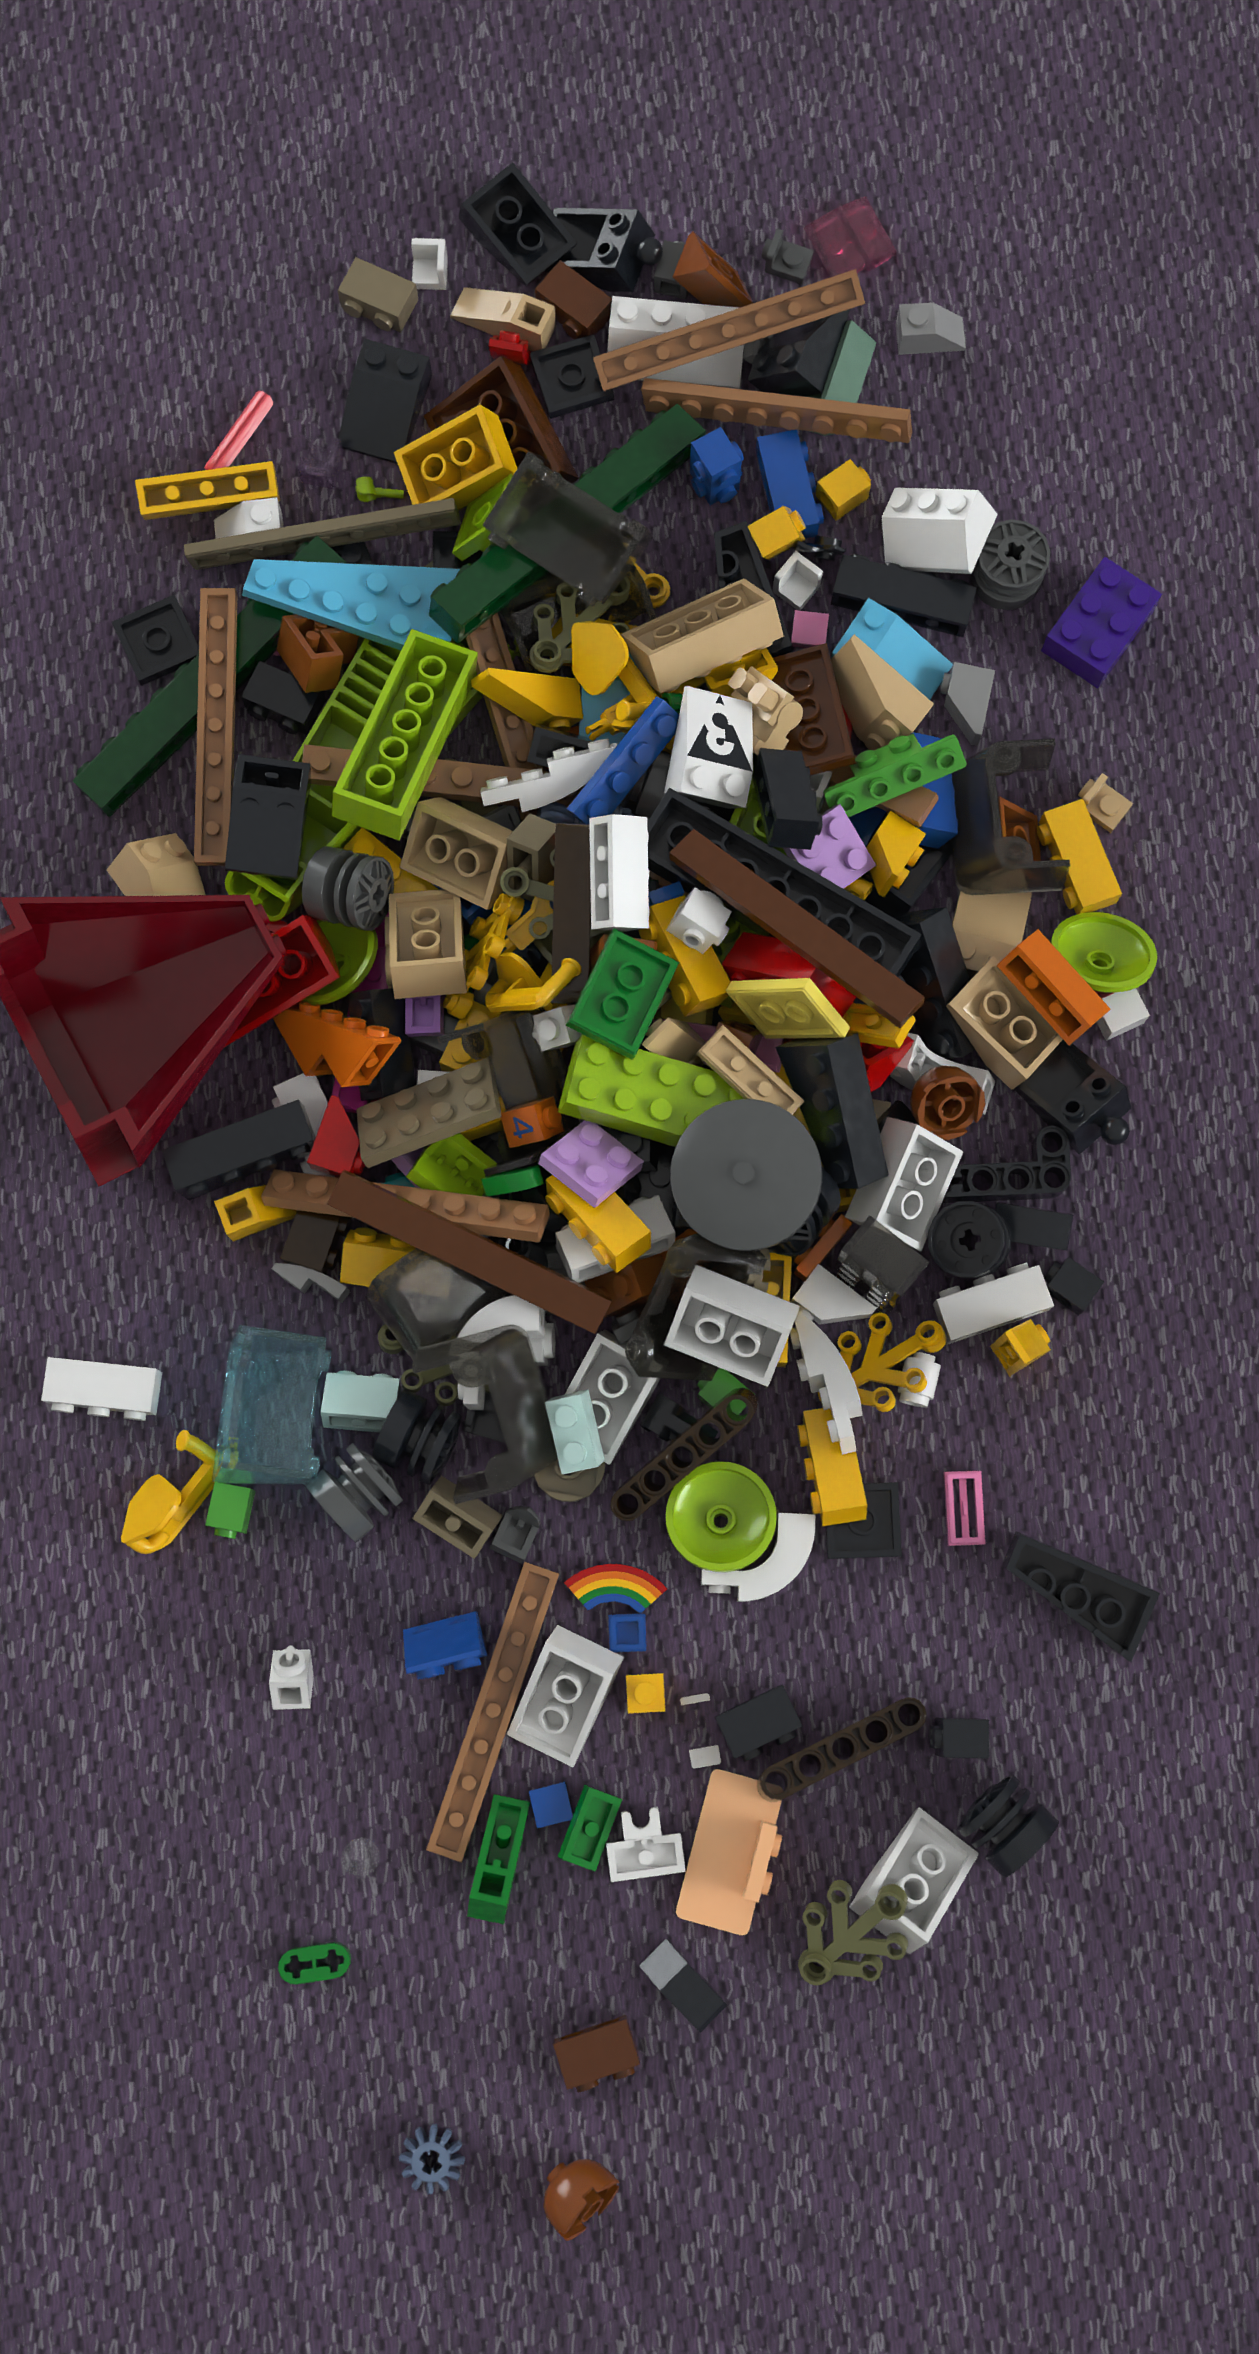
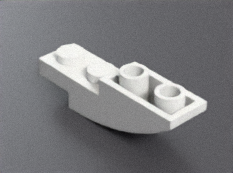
[481,739,617,812]
[790,1312,863,1455]

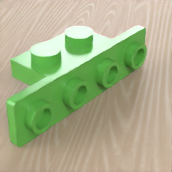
[823,733,967,817]

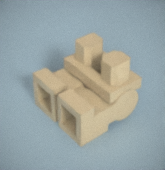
[728,666,803,756]

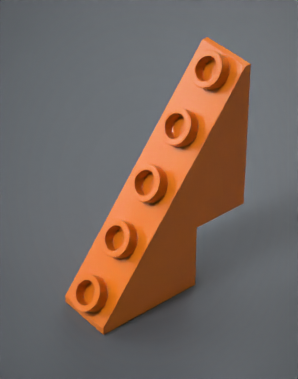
[273,1001,402,1087]

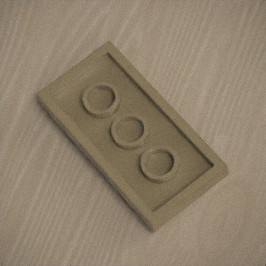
[356,1057,502,1168]

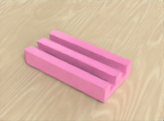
[943,1471,985,1546]

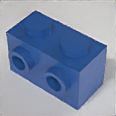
[690,427,744,505]

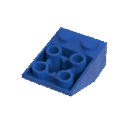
[403,1611,488,1680]

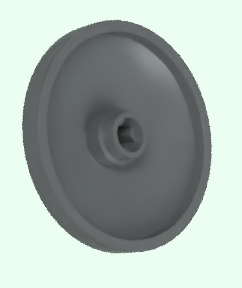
[670,1099,822,1251]

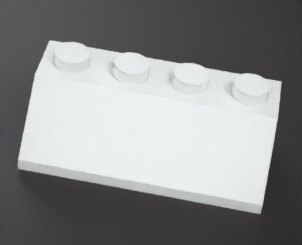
[607,296,744,389]

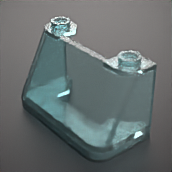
[213,1325,331,1484]

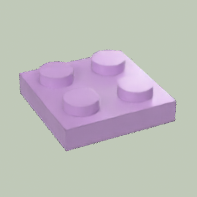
[783,804,876,889]
[538,1120,644,1208]

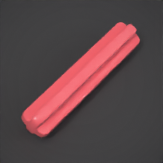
[205,391,273,470]

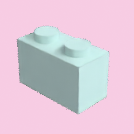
[321,1370,401,1432]
[545,1389,605,1475]

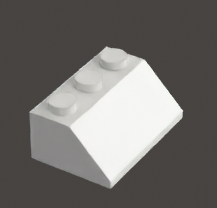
[882,488,998,574]

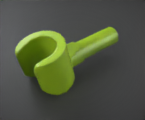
[355,477,404,502]

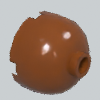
[910,1066,985,1140]
[543,2159,619,2241]

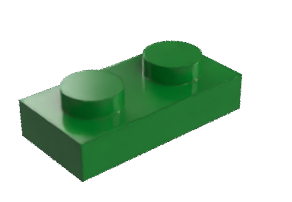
[558,1785,622,1871]

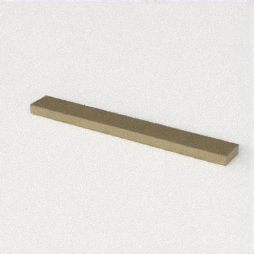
[184,498,461,570]

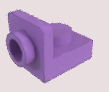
[405,995,446,1037]

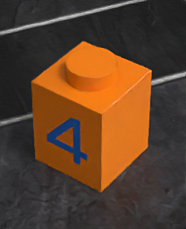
[500,1096,564,1148]

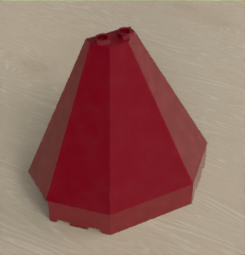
[0,895,287,1186]

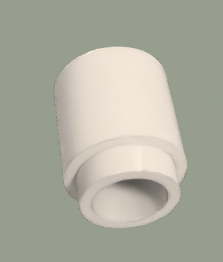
[898,1352,941,1408]

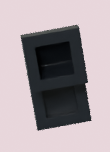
[639,1939,727,2033]

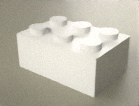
[845,1117,963,1251]
[664,1265,800,1387]

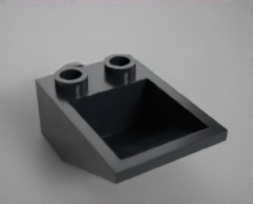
[546,208,663,292]
[1014,1040,1132,1155]

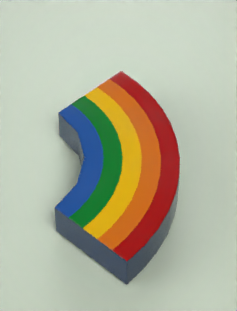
[564,1564,667,1614]

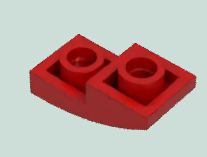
[489,331,532,365]

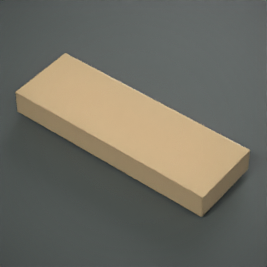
[696,1025,804,1115]

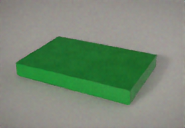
[566,928,679,1060]

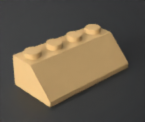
[621,578,784,693]

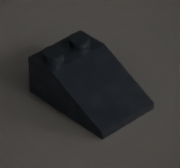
[458,162,577,286]
[748,309,850,397]
[337,339,432,464]
[861,840,957,916]

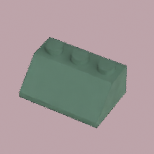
[804,320,877,436]

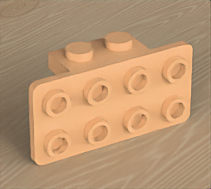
[676,1769,783,1935]

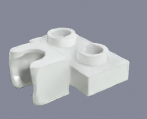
[606,1807,686,1882]

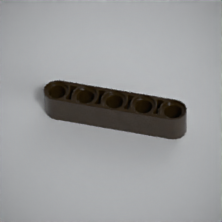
[551,823,591,1004]
[610,1388,758,1521]
[757,1697,927,1802]

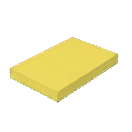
[726,978,850,1039]

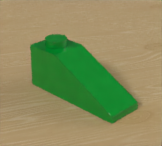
[467,1794,530,1925]

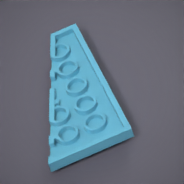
[242,559,460,650]

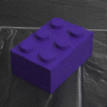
[1041,556,1162,688]

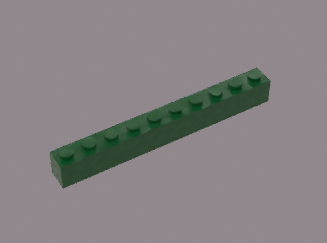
[429,403,706,643]
[72,535,347,818]

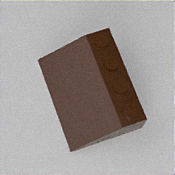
[423,356,579,511]

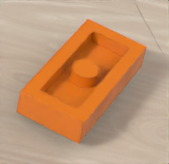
[794,1214,853,1282]

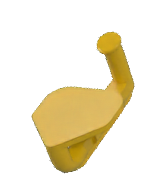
[571,621,658,722]
[485,952,582,1012]
[121,1430,228,1554]

